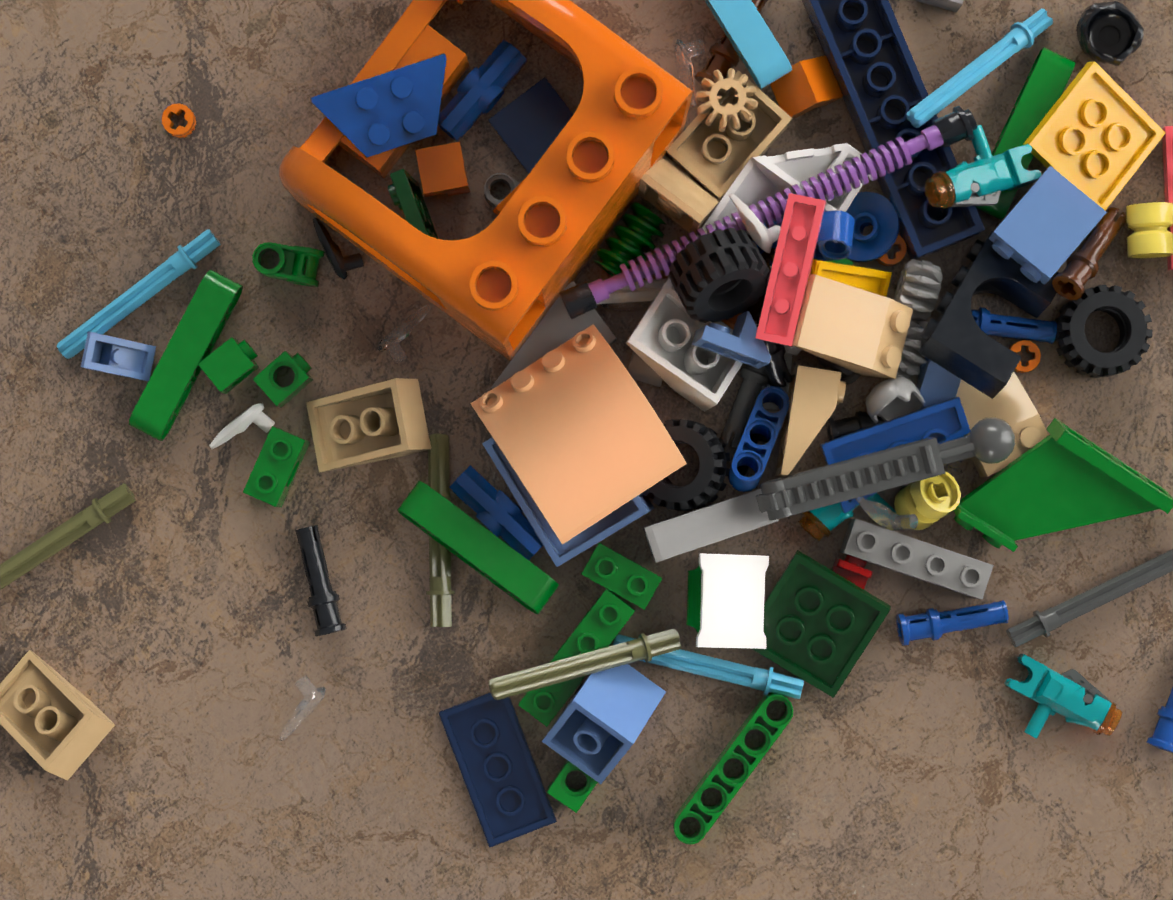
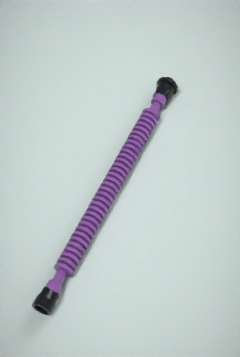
[559,106,977,320]

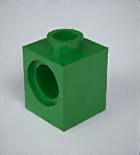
[198,337,259,394]
[253,351,313,408]
[547,760,598,813]

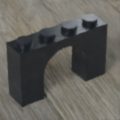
[918,231,1059,399]

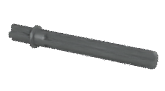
[1006,549,1173,648]

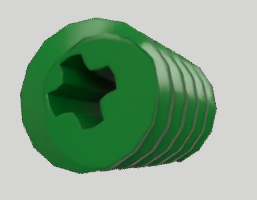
[593,202,666,276]

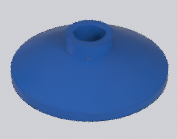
[846,192,900,262]

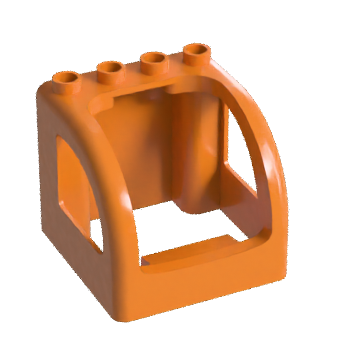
[279,0,693,361]

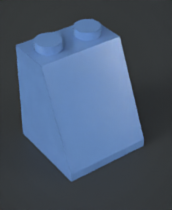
[988,166,1107,285]
[542,664,666,784]

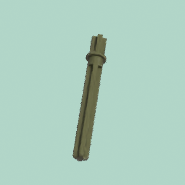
[426,434,455,627]
[0,483,136,590]
[489,628,681,700]

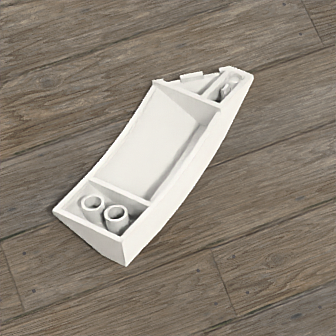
[626,143,862,412]

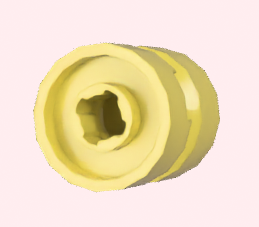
[1126,202,1173,258]
[894,471,961,530]

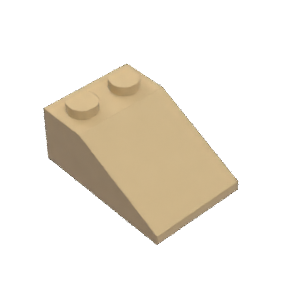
[666,70,793,200]
[638,155,722,235]
[792,274,913,379]
[775,365,846,477]
[956,372,1048,477]
[306,378,431,472]
[0,650,115,781]

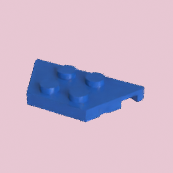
[310,53,447,158]

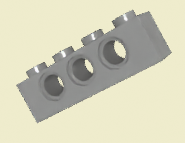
[839,519,994,600]

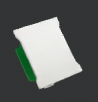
[686,553,769,649]

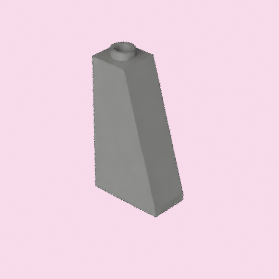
[491,281,617,389]
[643,489,779,562]

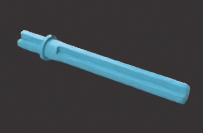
[906,8,1053,128]
[57,229,221,359]
[613,635,804,699]

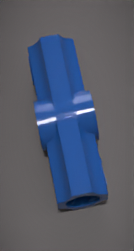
[438,40,527,142]
[449,465,543,560]

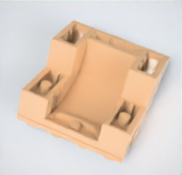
[470,324,687,545]

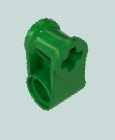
[252,242,325,287]

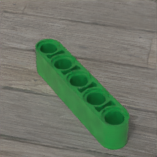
[975,47,1076,220]
[128,270,243,441]
[397,481,559,615]
[673,693,793,844]

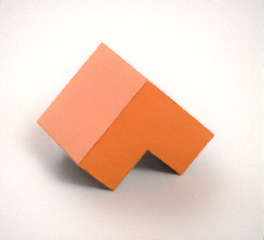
[770,56,843,118]
[415,141,470,197]

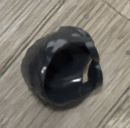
[1076,1,1144,66]

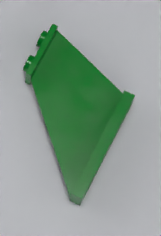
[953,418,1173,552]

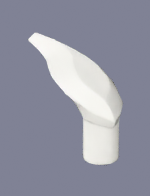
[728,193,781,253]
[209,403,275,449]

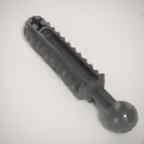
[756,417,1015,520]

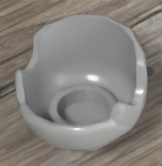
[866,377,925,423]

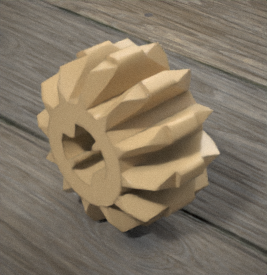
[696,68,758,132]

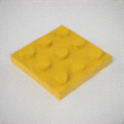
[1023,61,1165,211]

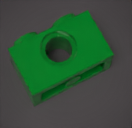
[243,426,310,507]
[581,543,662,610]

